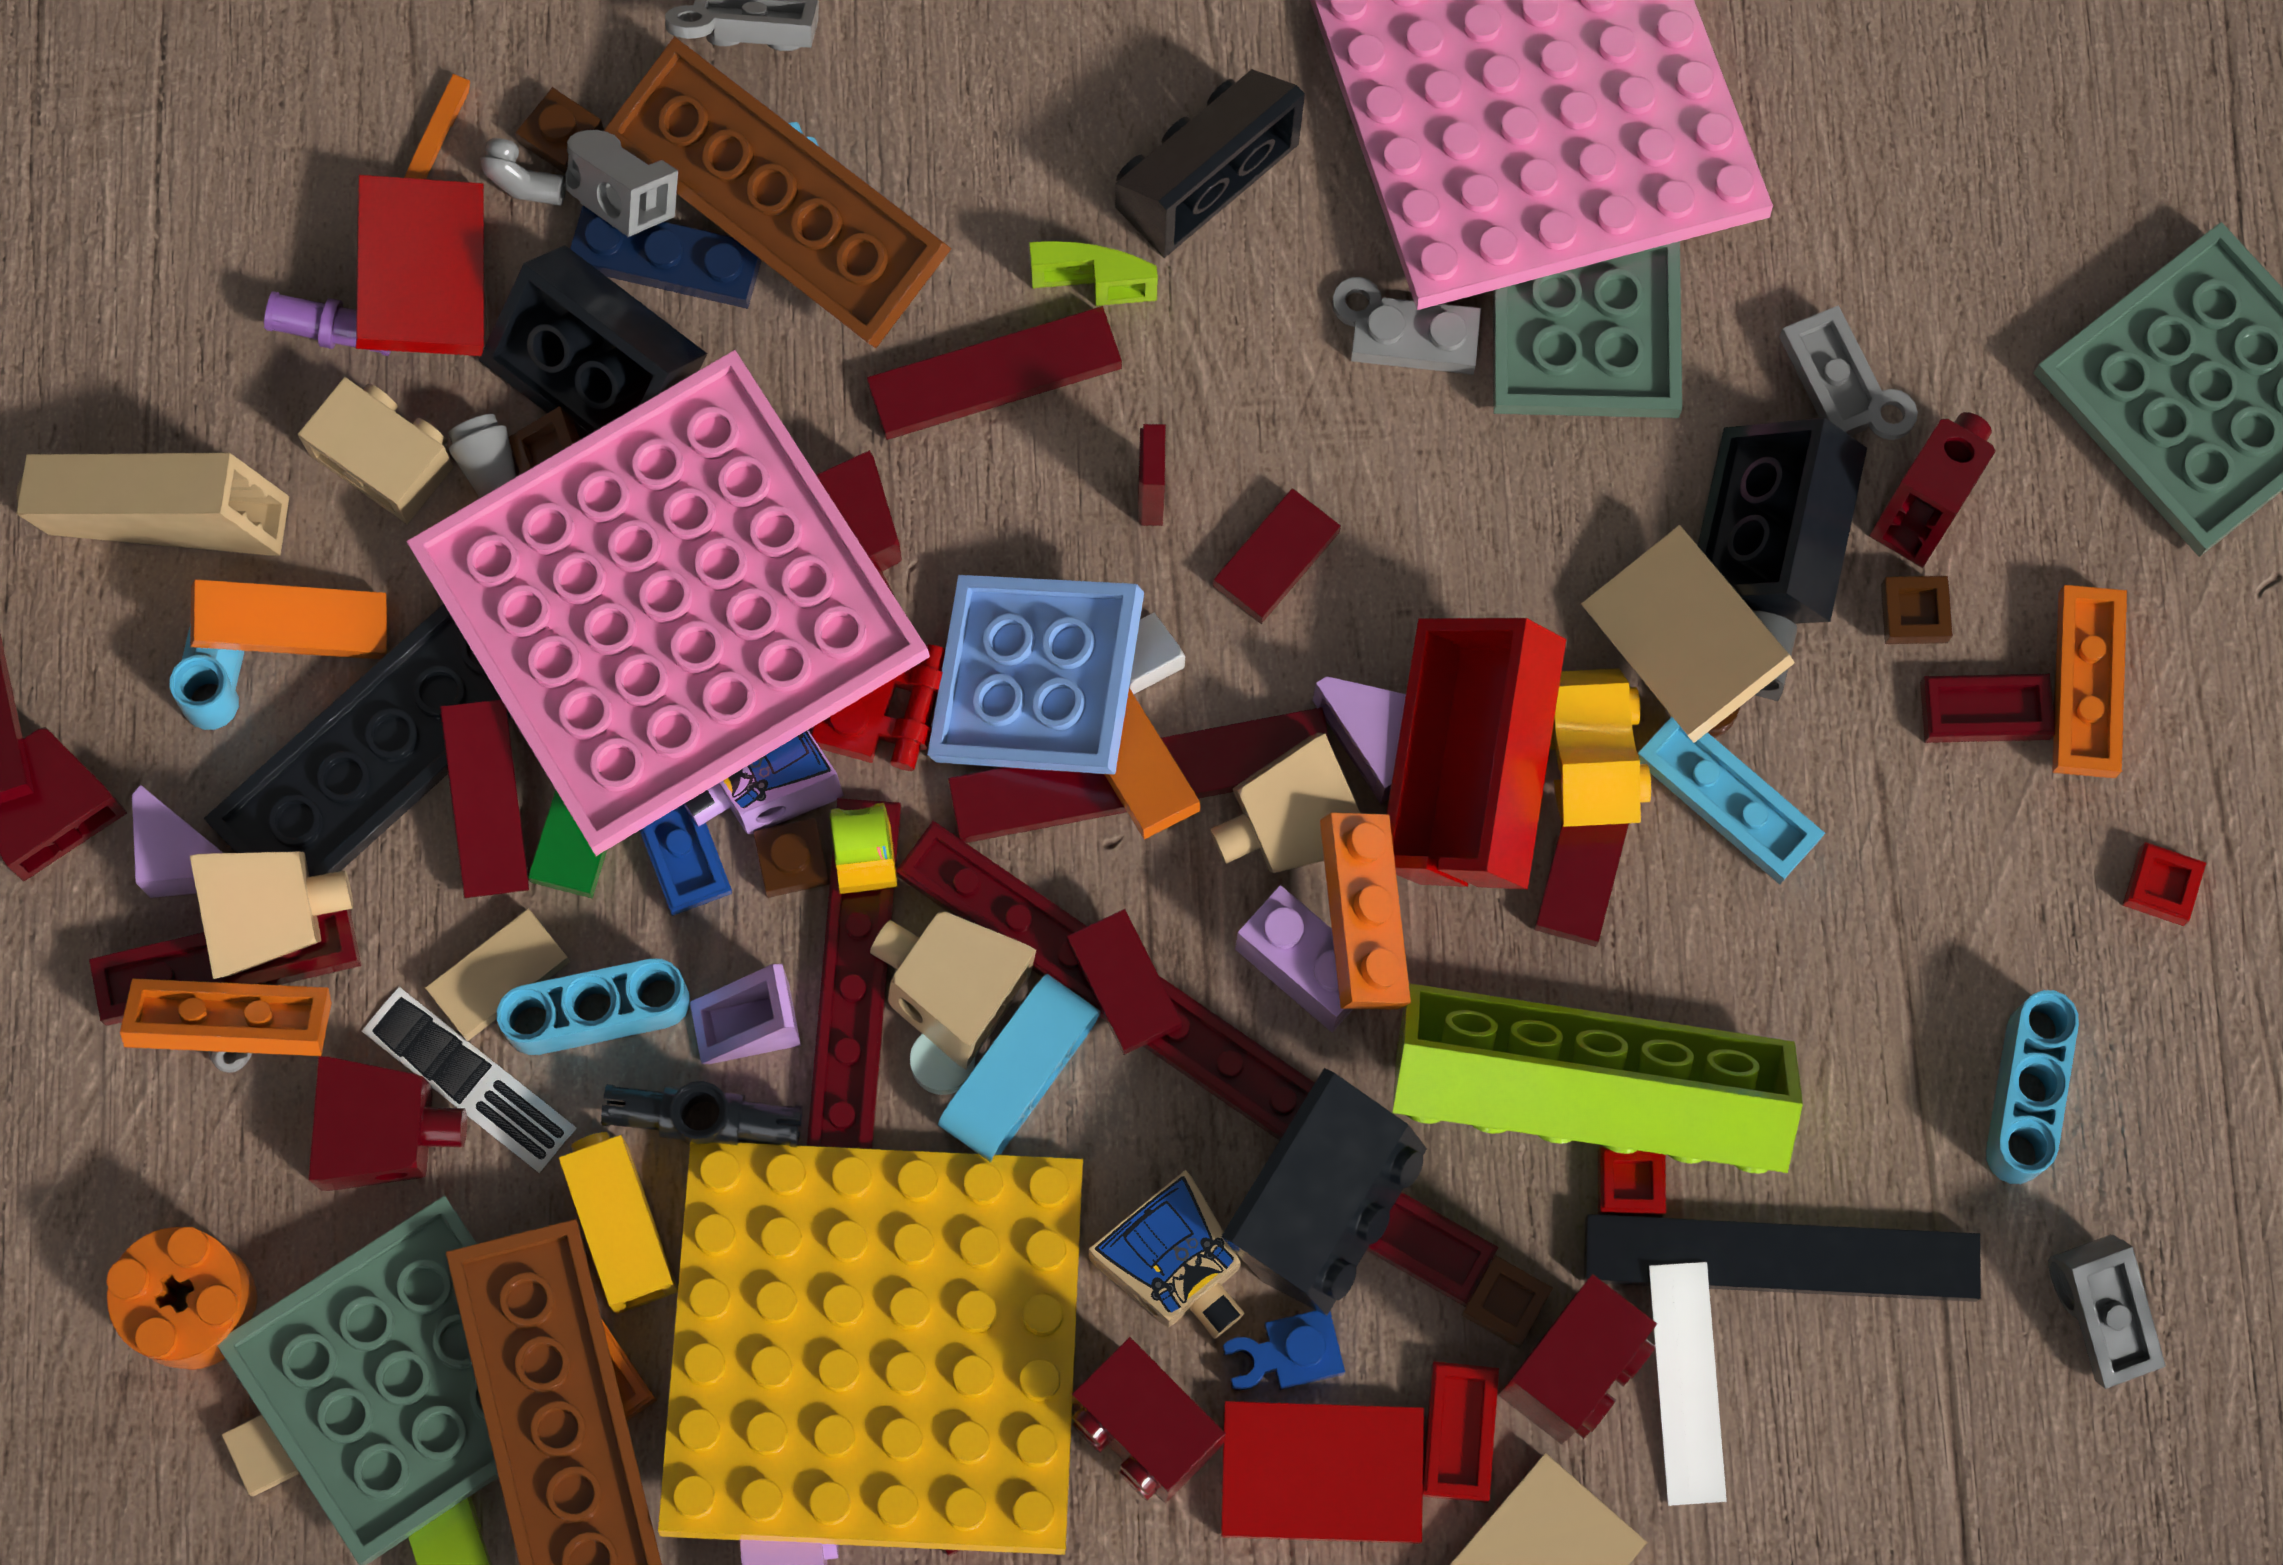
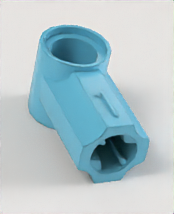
[169,623,245,730]

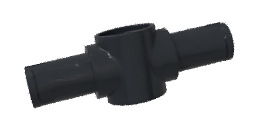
[601,1081,803,1148]

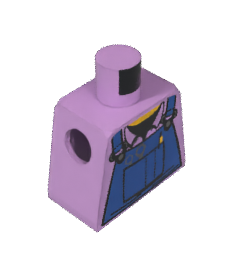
[683,730,844,834]

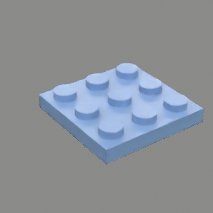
[927,575,1144,775]

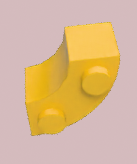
[1550,668,1651,827]

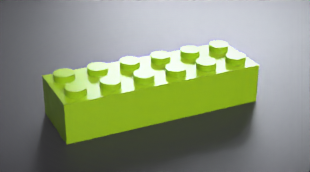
[1392,983,1803,1174]

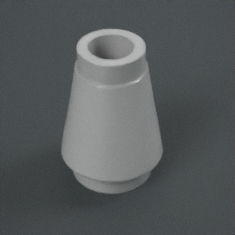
[448,414,517,498]

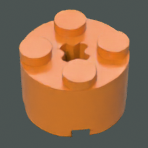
[106,1227,257,1370]

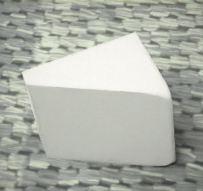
[1129,613,1185,694]

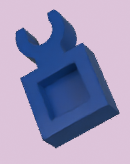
[1222,1311,1345,1390]

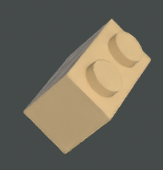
[298,377,453,524]

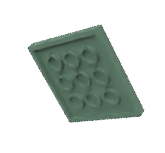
[2033,222,2283,557]
[217,1195,499,1565]

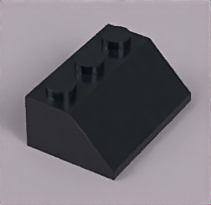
[1115,69,1305,258]
[479,245,708,439]
[1697,417,1867,624]
[1221,1068,1427,1316]

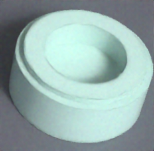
[910,1034,975,1095]

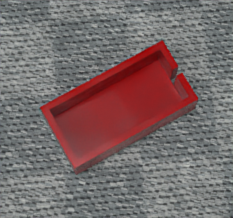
[1386,618,1567,890]

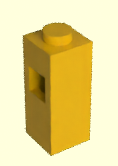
[558,1132,678,1314]

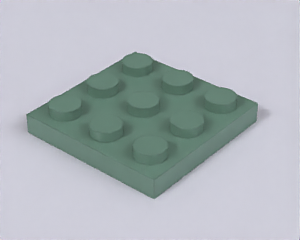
[1493,241,1682,418]

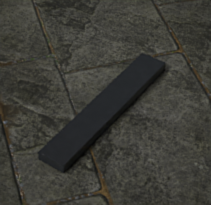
[1584,1214,1981,1302]

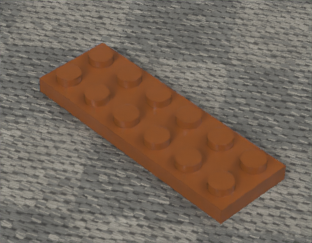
[604,36,951,348]
[446,1219,662,1565]

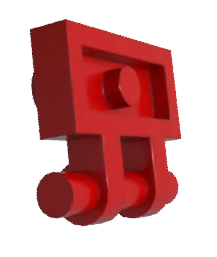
[812,644,945,771]

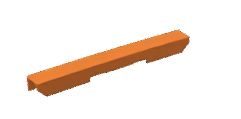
[404,74,470,179]

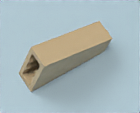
[16,453,290,555]

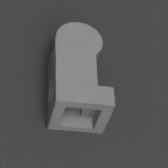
[565,130,678,237]

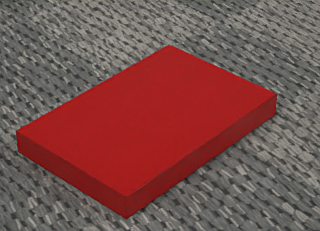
[356,175,484,356]
[1221,1401,1424,1544]

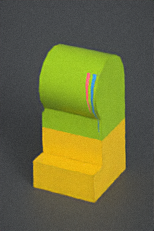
[829,803,898,894]

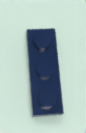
[570,205,762,309]

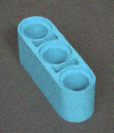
[497,959,690,1055]
[938,974,1101,1162]
[1986,990,2079,1184]

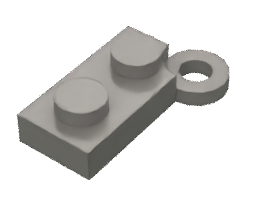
[665,0,819,51]
[1332,277,1481,375]
[1779,305,1918,440]

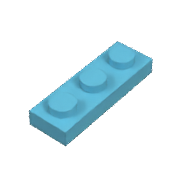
[1638,716,1825,885]

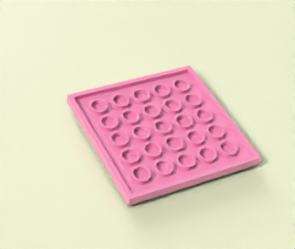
[1310,0,1773,310]
[406,350,930,856]

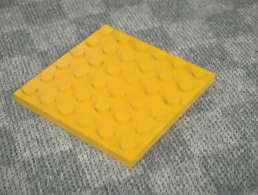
[658,1142,1083,1555]

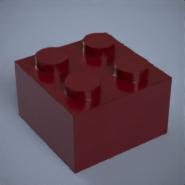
[1499,1274,1657,1444]
[1072,1337,1226,1504]

